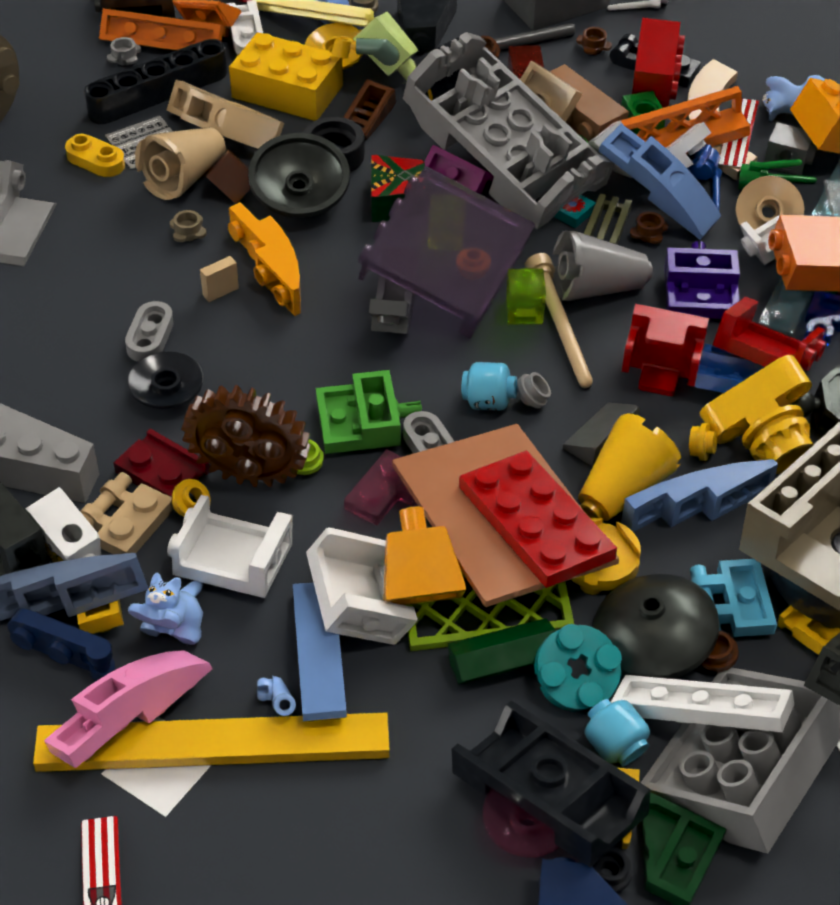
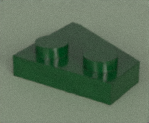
[642,792,727,905]

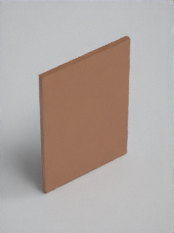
[392,424,619,607]

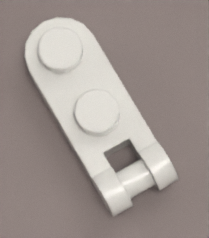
[226,0,263,55]

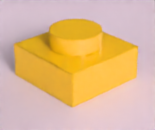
[77,600,124,634]

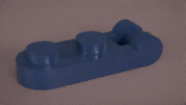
[8,609,116,681]

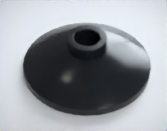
[128,352,203,409]

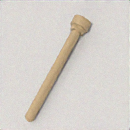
[524,253,593,388]

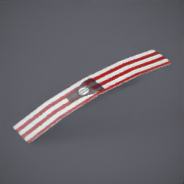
[719,99,759,167]
[82,816,122,905]

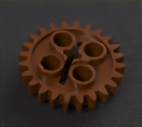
[181,385,311,487]

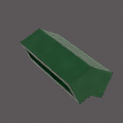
[448,618,556,685]

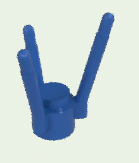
[687,145,722,211]

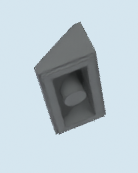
[562,402,640,467]

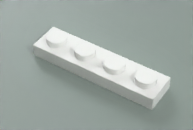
[611,675,794,733]

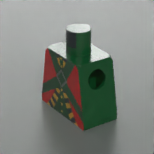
[371,155,446,222]

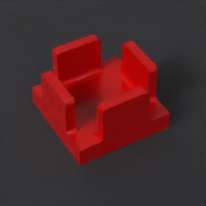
[621,304,709,396]

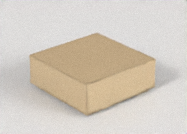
[200,256,239,302]

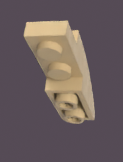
[166,80,284,149]

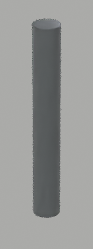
[494,23,575,50]

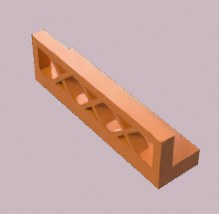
[99,8,230,51]
[621,86,750,154]

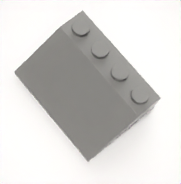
[641,667,840,854]

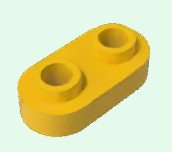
[65,134,125,177]

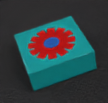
[554,195,596,228]

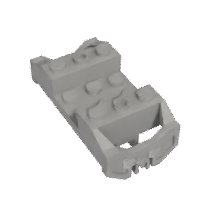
[403,32,615,229]

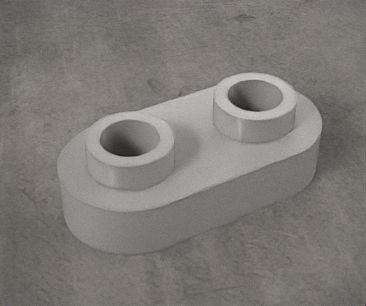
[125,301,174,362]
[403,411,455,454]

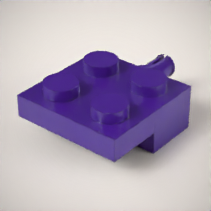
[664,241,740,319]

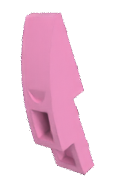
[44,650,212,768]

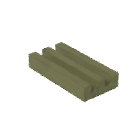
[584,193,632,245]

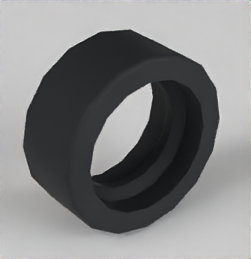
[304,117,365,172]

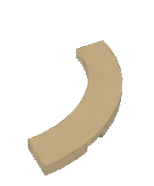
[686,59,758,181]

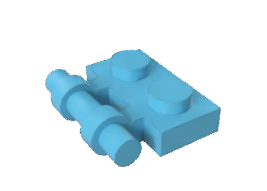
[690,559,777,637]

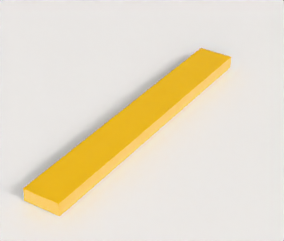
[33,713,389,772]

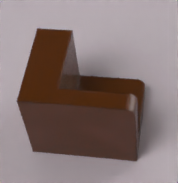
[206,149,251,203]

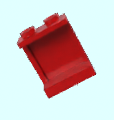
[712,297,827,371]

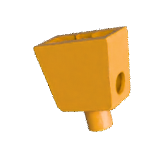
[383,506,466,605]

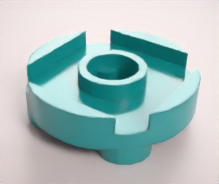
[534,624,622,712]

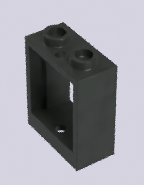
[0,481,50,576]

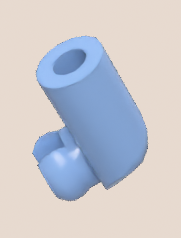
[257,675,296,716]

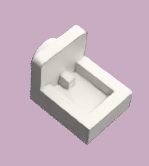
[740,215,780,265]

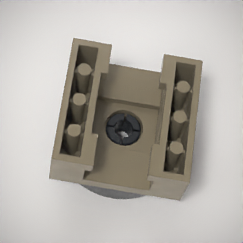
[739,422,840,628]

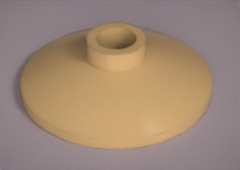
[736,176,804,230]

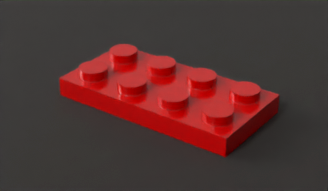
[459,450,617,588]

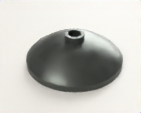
[248,133,350,218]
[593,574,720,679]

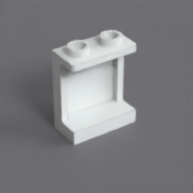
[167,495,293,598]
[306,527,418,645]

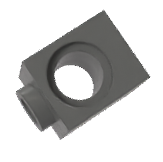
[764,122,817,175]

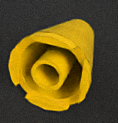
[578,413,681,521]

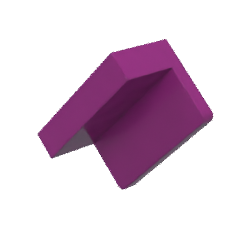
[424,144,494,203]

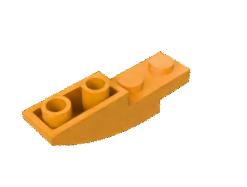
[228,202,301,316]

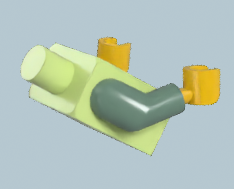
[332,11,418,81]

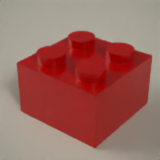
[632,18,685,108]

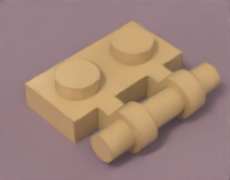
[80,472,174,554]

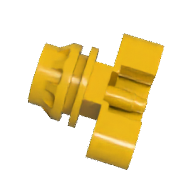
[699,355,814,474]

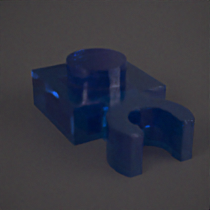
[804,291,840,347]

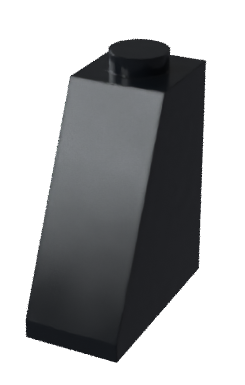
[397,0,457,53]

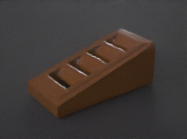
[343,79,396,140]

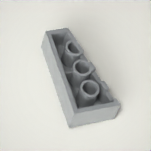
[0,403,99,503]

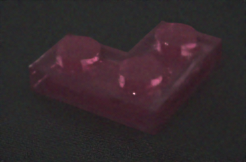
[344,449,418,525]

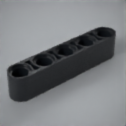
[84,39,227,124]

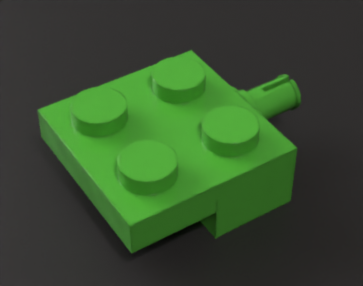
[315,370,422,454]

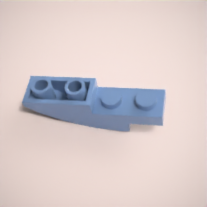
[598,123,721,240]

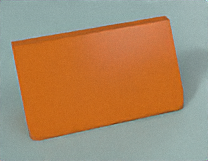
[172,0,241,27]

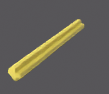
[253,0,375,27]

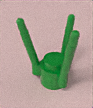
[738,159,817,190]

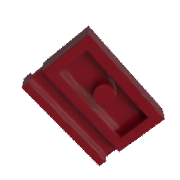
[113,429,210,497]

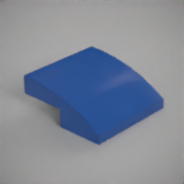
[695,343,764,393]

